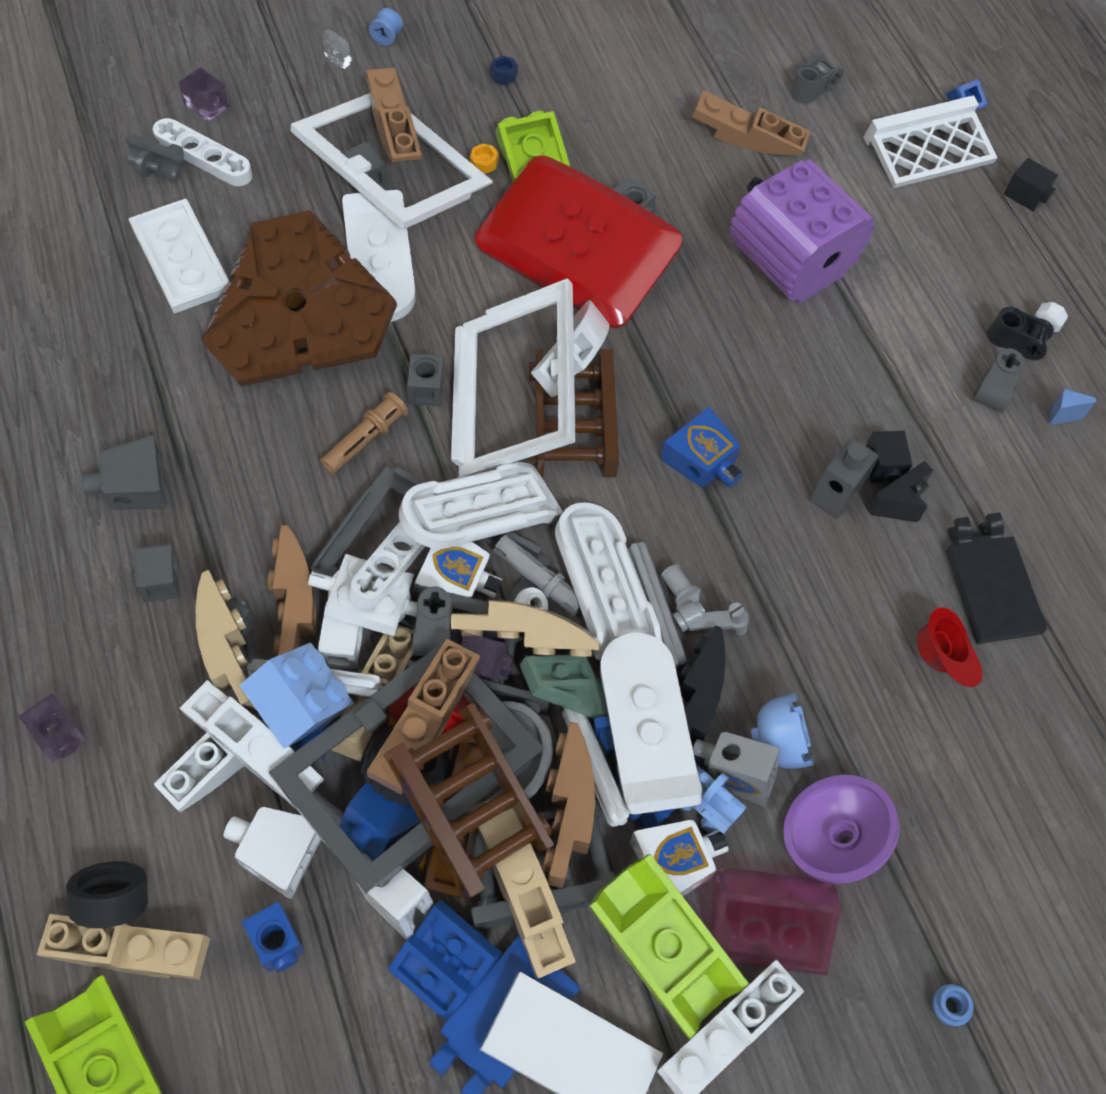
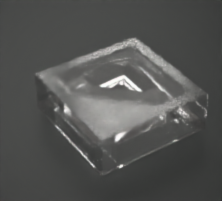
[322,28,351,70]

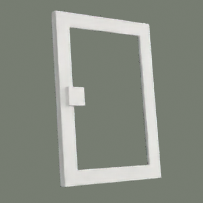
[290,93,493,230]
[451,278,575,478]

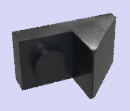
[867,461,934,522]

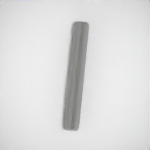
[628,542,688,669]

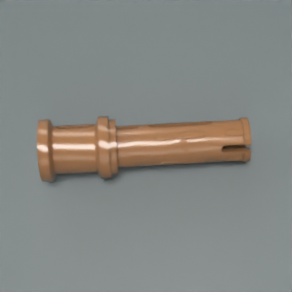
[319,391,408,475]

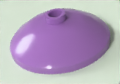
[783,775,900,884]

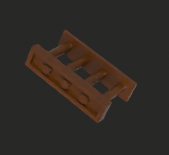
[529,349,619,477]
[383,702,554,898]

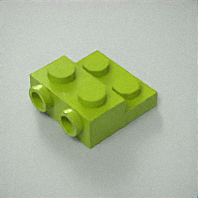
[495,111,570,183]

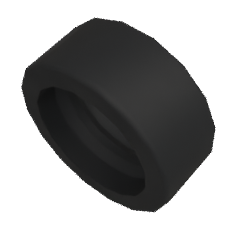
[66,861,148,928]

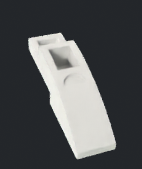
[531,300,609,398]
[180,680,324,807]
[154,713,270,812]
[657,960,805,1094]

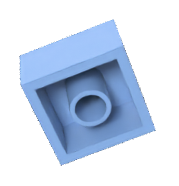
[239,643,354,749]

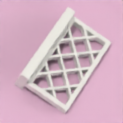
[863,96,997,188]

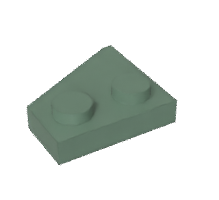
[519,655,608,719]

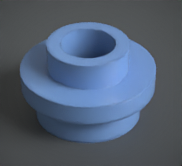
[932,984,974,1027]

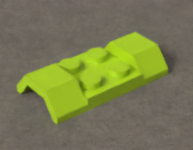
[588,854,750,1040]
[25,975,162,1094]

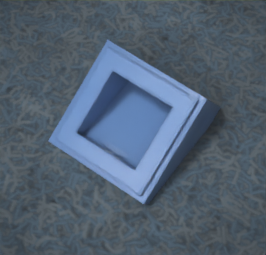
[1049,389,1096,424]

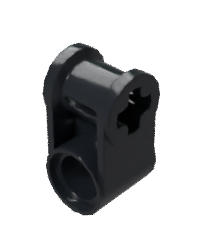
[987,306,1054,360]

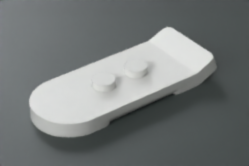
[342,190,416,322]
[399,462,563,549]
[555,503,662,661]
[600,632,702,815]

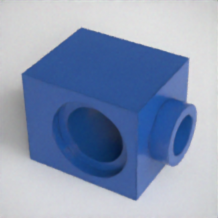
[242,901,305,972]

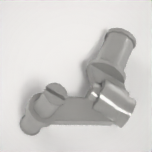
[661,564,749,636]

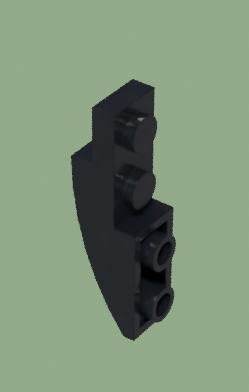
[678,625,726,743]

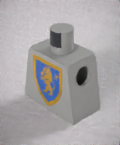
[693,732,780,807]

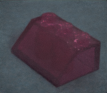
[710,866,841,975]

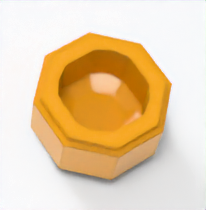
[470,143,499,174]

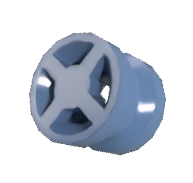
[369,8,403,46]

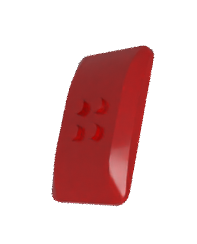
[475,155,682,328]

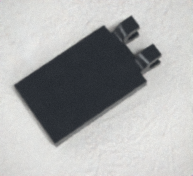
[946,512,1047,644]

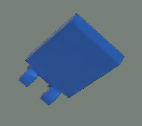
[429,935,581,1094]

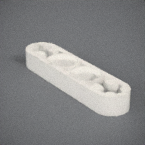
[153,118,252,186]
[348,522,425,609]

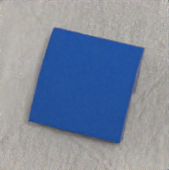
[388,900,502,1022]

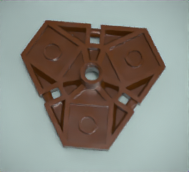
[201,210,397,386]

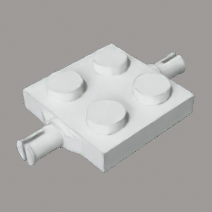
[308,554,430,636]

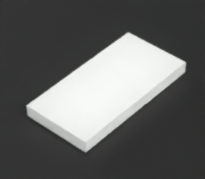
[128,199,231,314]
[480,972,663,1094]

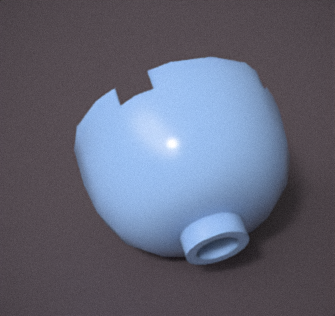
[751,692,814,769]

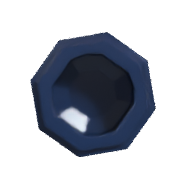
[490,56,518,85]

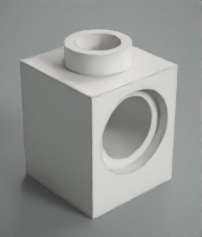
[318,616,364,669]

